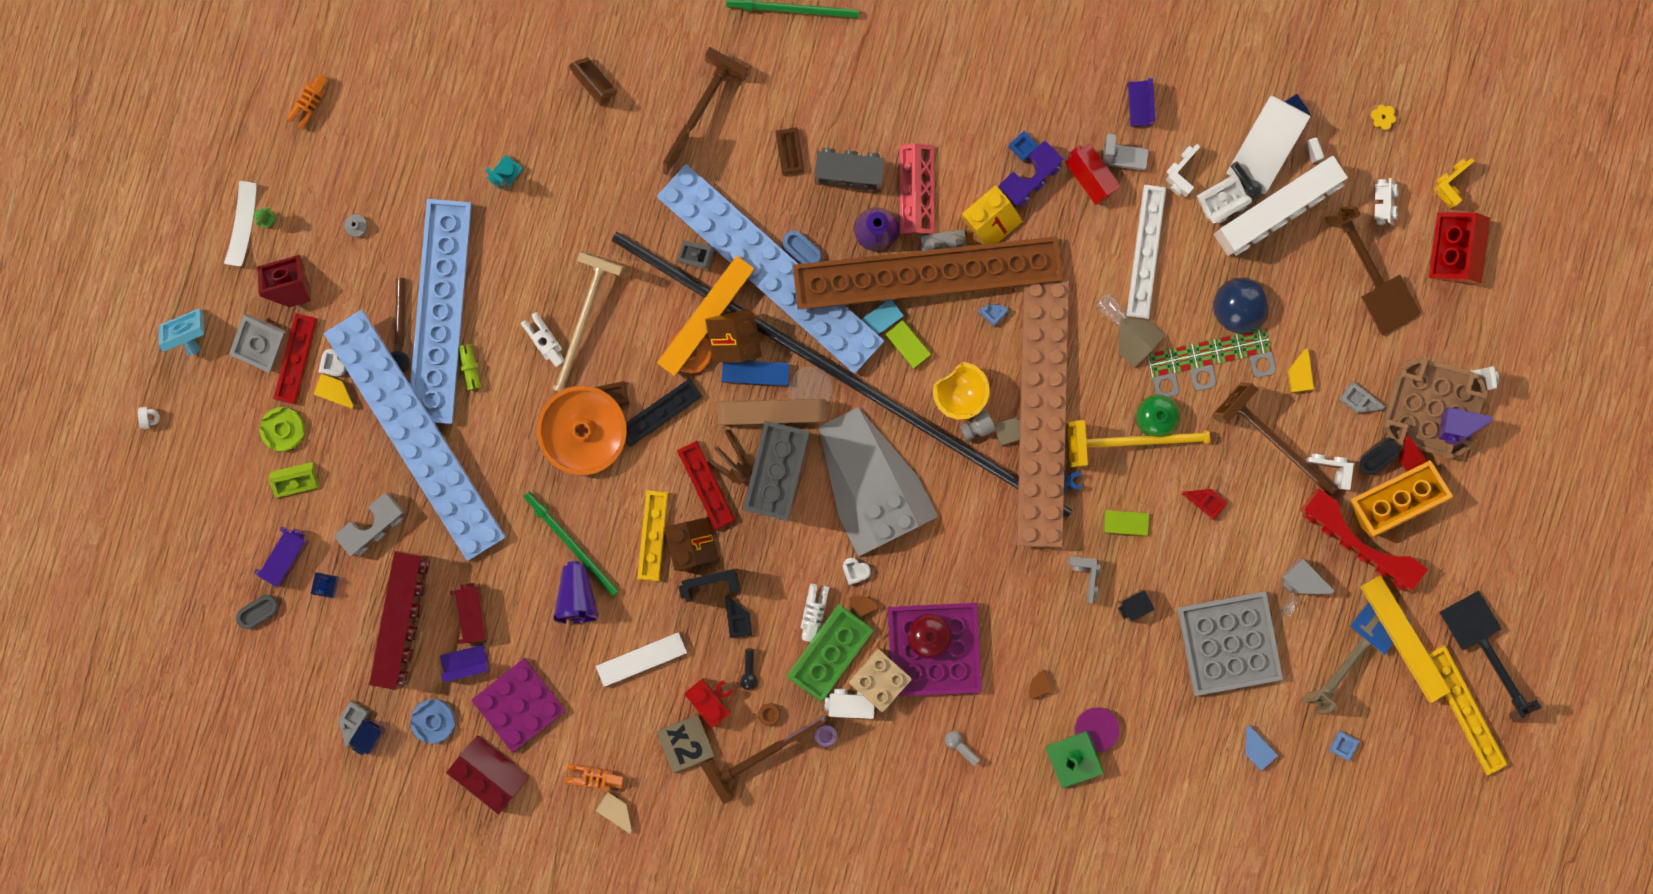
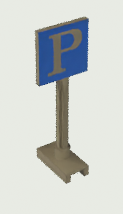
[1301,601,1411,714]

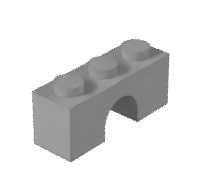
[333,493,406,557]

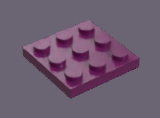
[471,658,566,753]

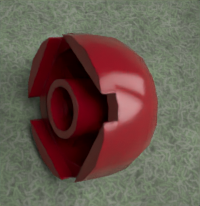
[907,614,952,659]

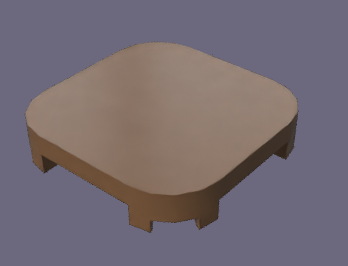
[1383,358,1488,458]

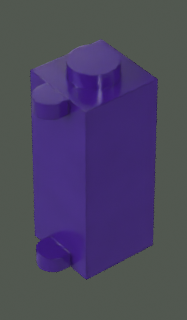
[254,526,309,587]

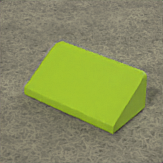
[269,462,319,498]

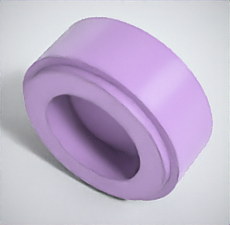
[815,724,837,747]

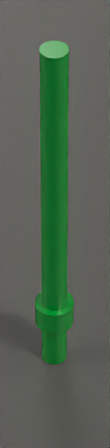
[726,0,859,18]
[523,491,619,596]

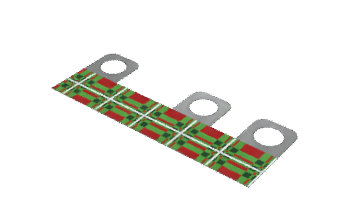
[1148,328,1276,397]

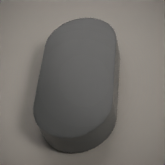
[236,595,279,629]

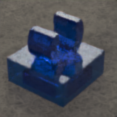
[311,572,339,598]

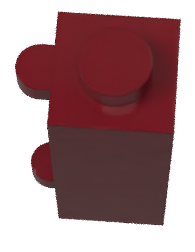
[450,583,488,644]

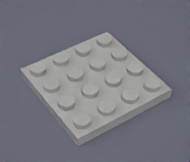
[1177,591,1283,696]

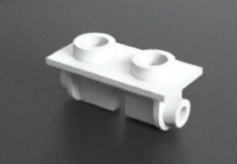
[1374,178,1399,225]

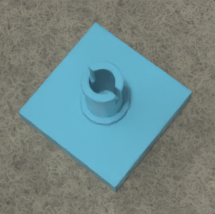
[159,308,204,356]

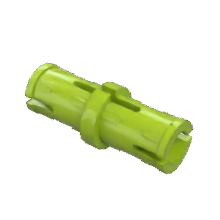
[459,344,482,391]

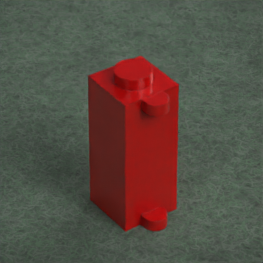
[1065,144,1121,205]

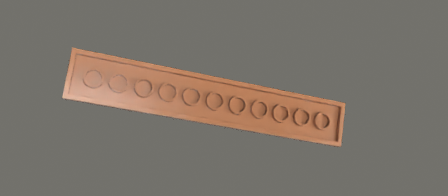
[1017,280,1069,548]

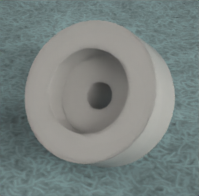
[344,214,368,238]

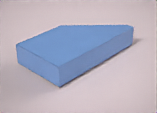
[1245,725,1278,771]

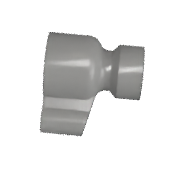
[959,408,996,441]

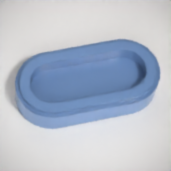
[783,231,821,264]

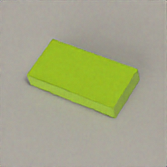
[885,320,931,369]

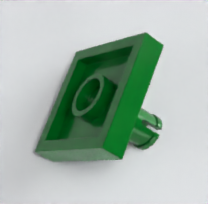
[1045,730,1104,788]

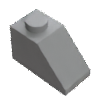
[1280,559,1334,594]

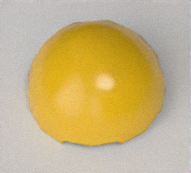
[933,362,990,420]

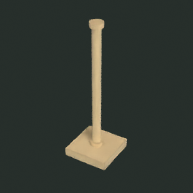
[552,252,627,391]

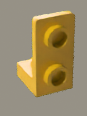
[1433,158,1475,209]

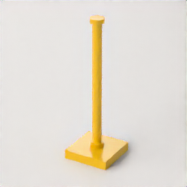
[1066,420,1210,467]

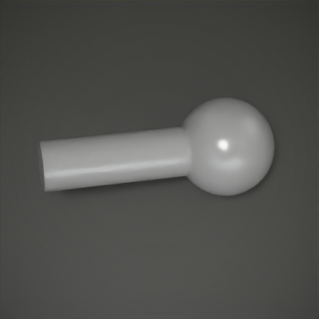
[945,731,980,766]

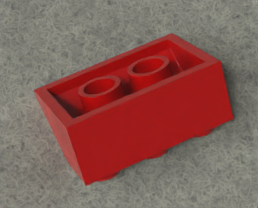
[1428,212,1490,284]

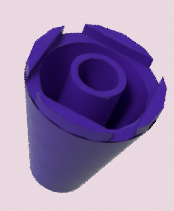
[854,207,899,252]
[554,561,599,624]

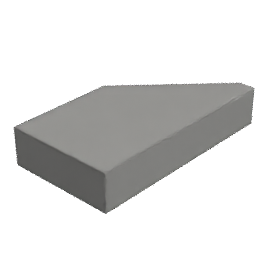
[1338,382,1386,413]
[338,700,370,748]

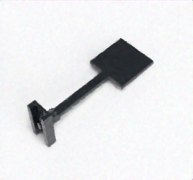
[1439,590,1541,722]

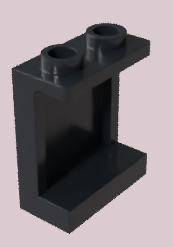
[679,569,741,603]

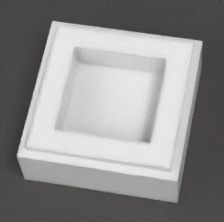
[1305,137,1324,164]

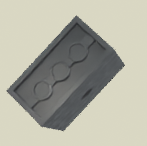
[743,421,810,522]

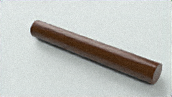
[395,278,405,345]

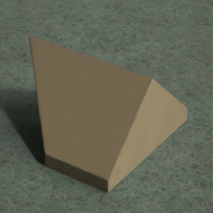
[1118,319,1165,367]

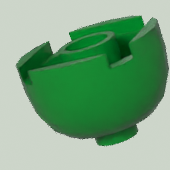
[1135,394,1180,437]

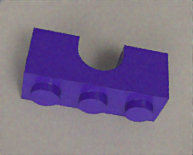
[998,141,1064,208]

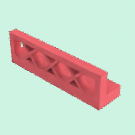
[900,143,934,235]

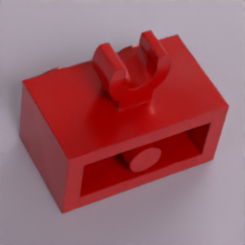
[684,678,733,728]

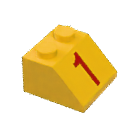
[960,185,1023,244]

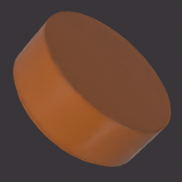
[758,703,781,726]

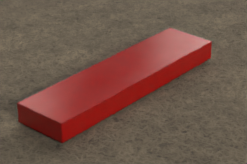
[273,313,318,405]
[677,441,736,531]

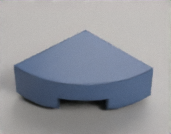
[978,304,1009,327]

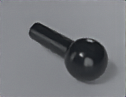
[1230,161,1262,198]
[740,648,758,690]

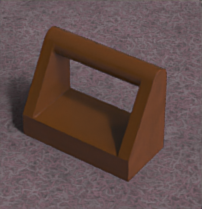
[569,57,617,106]

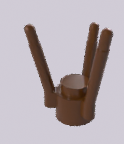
[708,429,752,485]

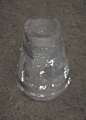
[1095,292,1127,326]

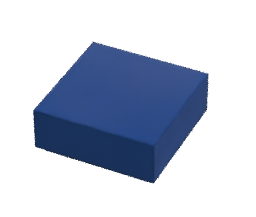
[1008,131,1039,162]

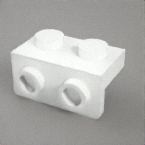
[1197,174,1252,223]

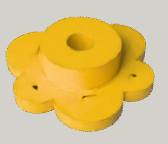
[1370,104,1396,130]

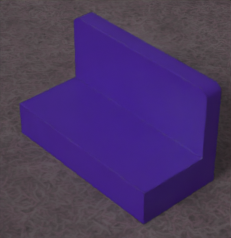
[1127,78,1155,127]
[440,645,490,682]

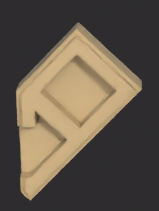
[595,791,632,834]

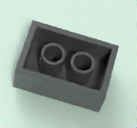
[814,148,884,191]

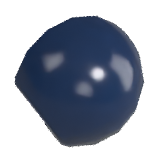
[1213,278,1269,334]

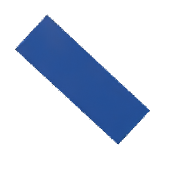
[721,361,790,386]

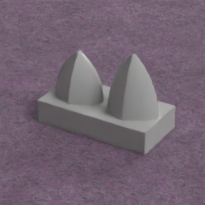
[920,229,967,251]

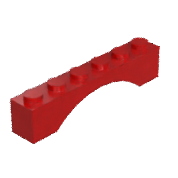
[1300,489,1428,592]

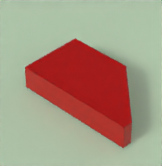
[1400,435,1428,472]
[1181,489,1228,520]

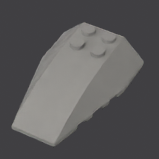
[819,407,938,556]

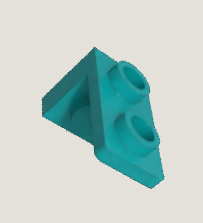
[485,155,524,190]

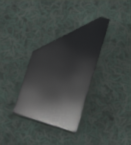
[725,596,752,638]

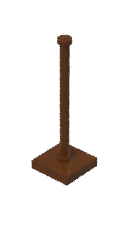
[1211,383,1337,496]

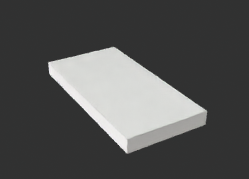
[1226,95,1310,194]

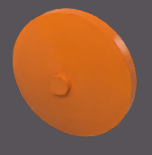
[537,385,627,475]

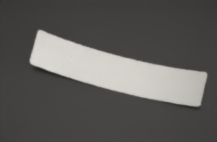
[224,181,256,266]

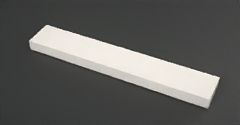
[1126,185,1166,320]

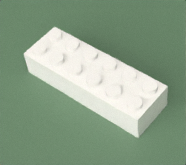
[1213,155,1348,256]

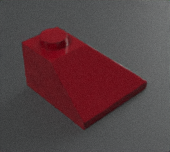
[257,255,311,307]

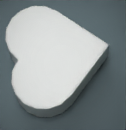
[318,349,346,376]
[843,558,871,585]

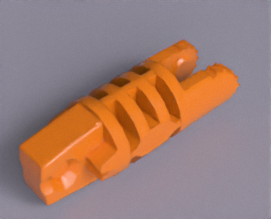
[286,74,327,130]
[564,764,624,791]

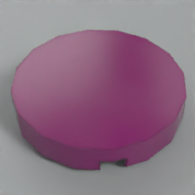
[1074,707,1119,752]

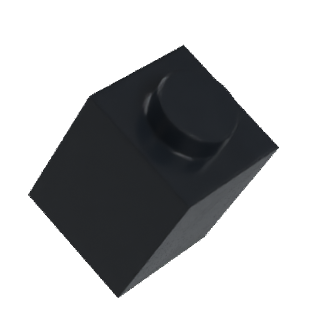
[1118,589,1155,622]

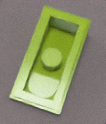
[1103,510,1149,536]

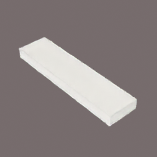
[596,632,687,687]

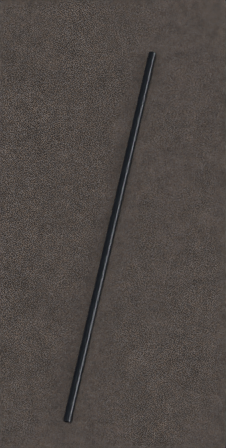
[611,232,1072,519]

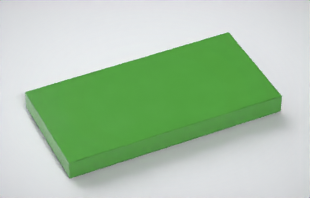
[786,604,874,702]

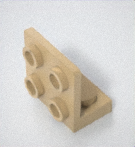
[848,648,911,712]

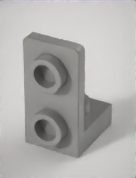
[1102,134,1148,171]
[1067,556,1100,604]

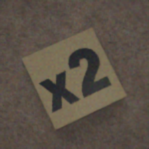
[656,715,715,773]

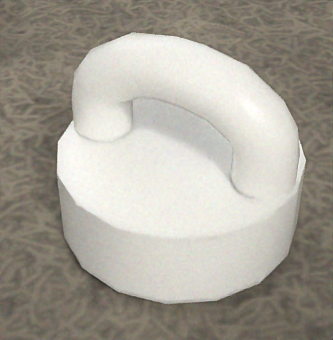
[138,407,160,429]

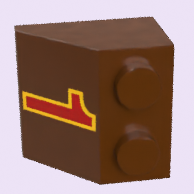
[705,309,762,362]
[664,517,719,571]

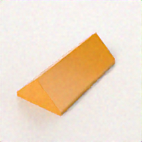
[1350,460,1453,538]

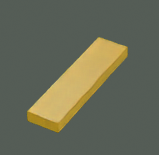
[637,490,669,581]

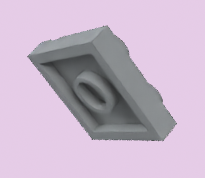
[229,313,287,373]

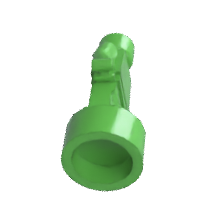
[254,206,276,228]

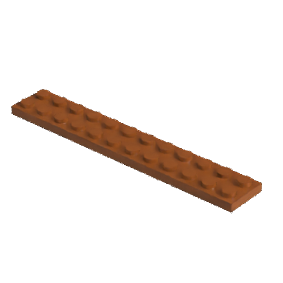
[792,236,1063,310]

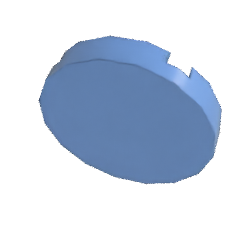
[410,699,456,744]

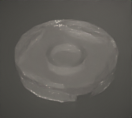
[788,367,832,404]

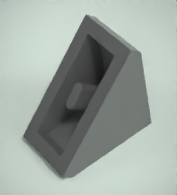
[677,240,716,272]

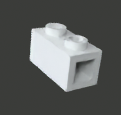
[824,689,874,719]

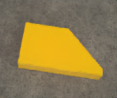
[1287,348,1314,393]
[313,374,354,409]

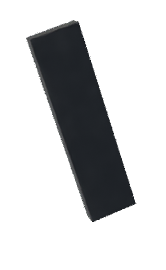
[625,378,703,447]

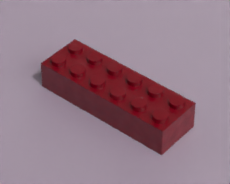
[369,551,430,690]

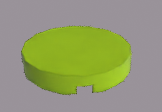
[259,407,305,452]

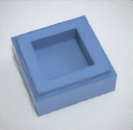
[1329,731,1360,761]

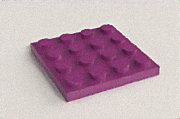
[888,602,982,696]

